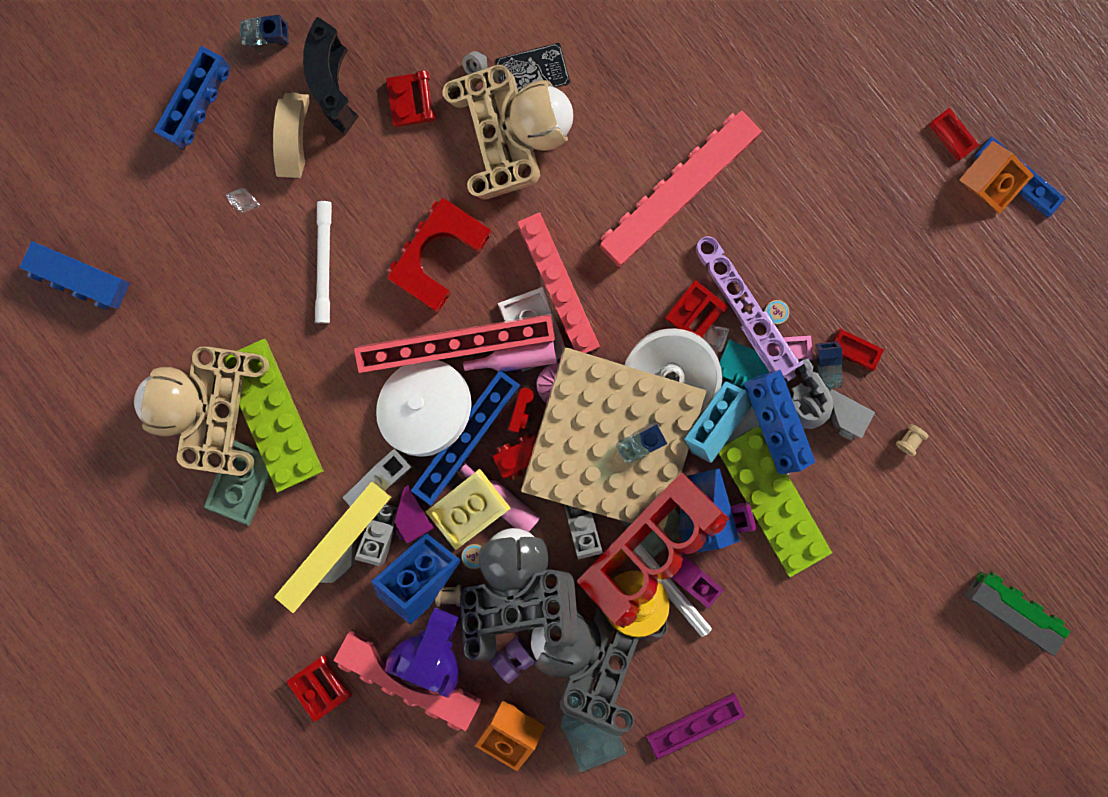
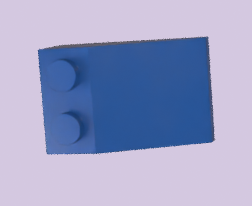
[679,468,740,553]
[371,533,460,625]

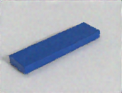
[974,136,1066,218]

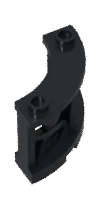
[303,17,359,136]

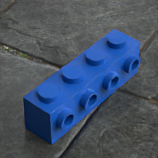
[154,46,230,150]
[19,241,130,310]
[744,369,816,475]

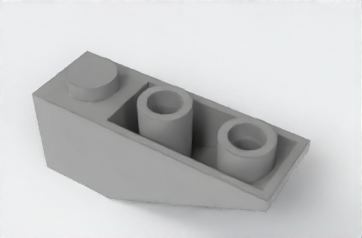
[342,449,414,506]

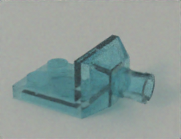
[561,681,626,772]

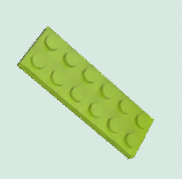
[226,339,324,492]
[718,425,832,577]

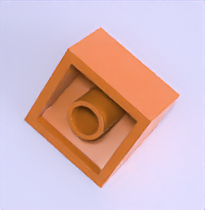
[959,141,1034,214]
[475,701,545,771]

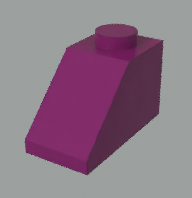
[394,485,435,543]
[730,502,756,533]
[671,555,724,609]

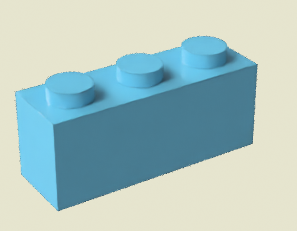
[684,381,752,463]

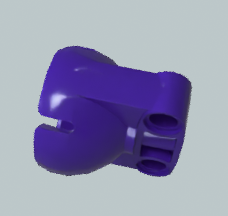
[385,607,459,698]

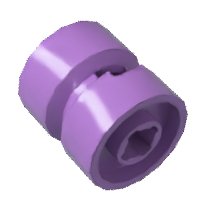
[490,636,536,684]

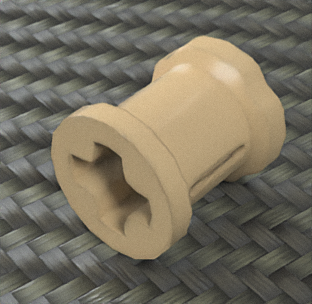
[896,424,929,457]
[435,585,462,607]

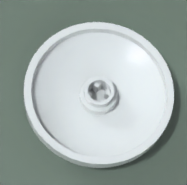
[625,329,722,419]
[376,360,471,457]

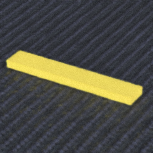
[274,481,392,613]

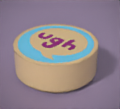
[764,300,789,325]
[462,544,481,569]

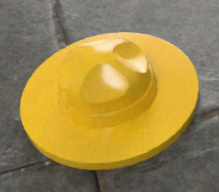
[605,571,669,637]

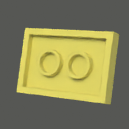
[426,469,510,550]

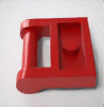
[386,71,436,128]
[664,280,729,338]
[509,388,534,433]
[286,655,352,722]

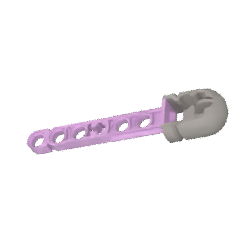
[696,236,833,429]

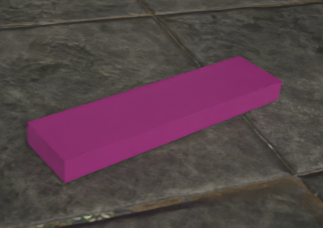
[646,692,746,759]

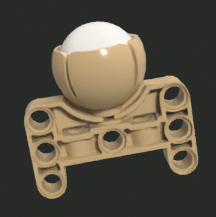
[443,65,573,200]
[134,346,269,476]

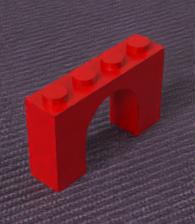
[387,197,492,313]

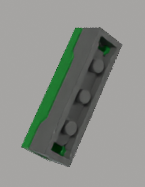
[963,572,1071,656]

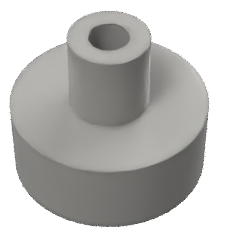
[462,51,487,75]

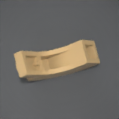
[273,92,310,178]

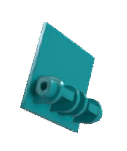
[719,339,769,397]

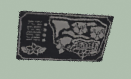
[495,43,570,92]

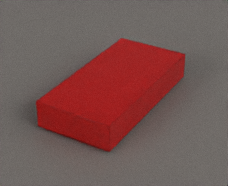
[928,107,980,161]
[833,328,884,372]

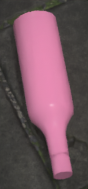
[463,341,557,372]
[459,464,540,532]

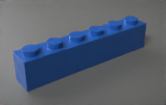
[411,370,521,505]

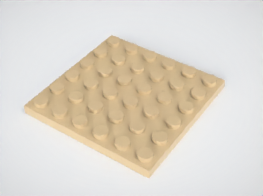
[521,347,707,531]

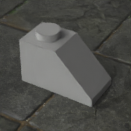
[829,389,875,441]

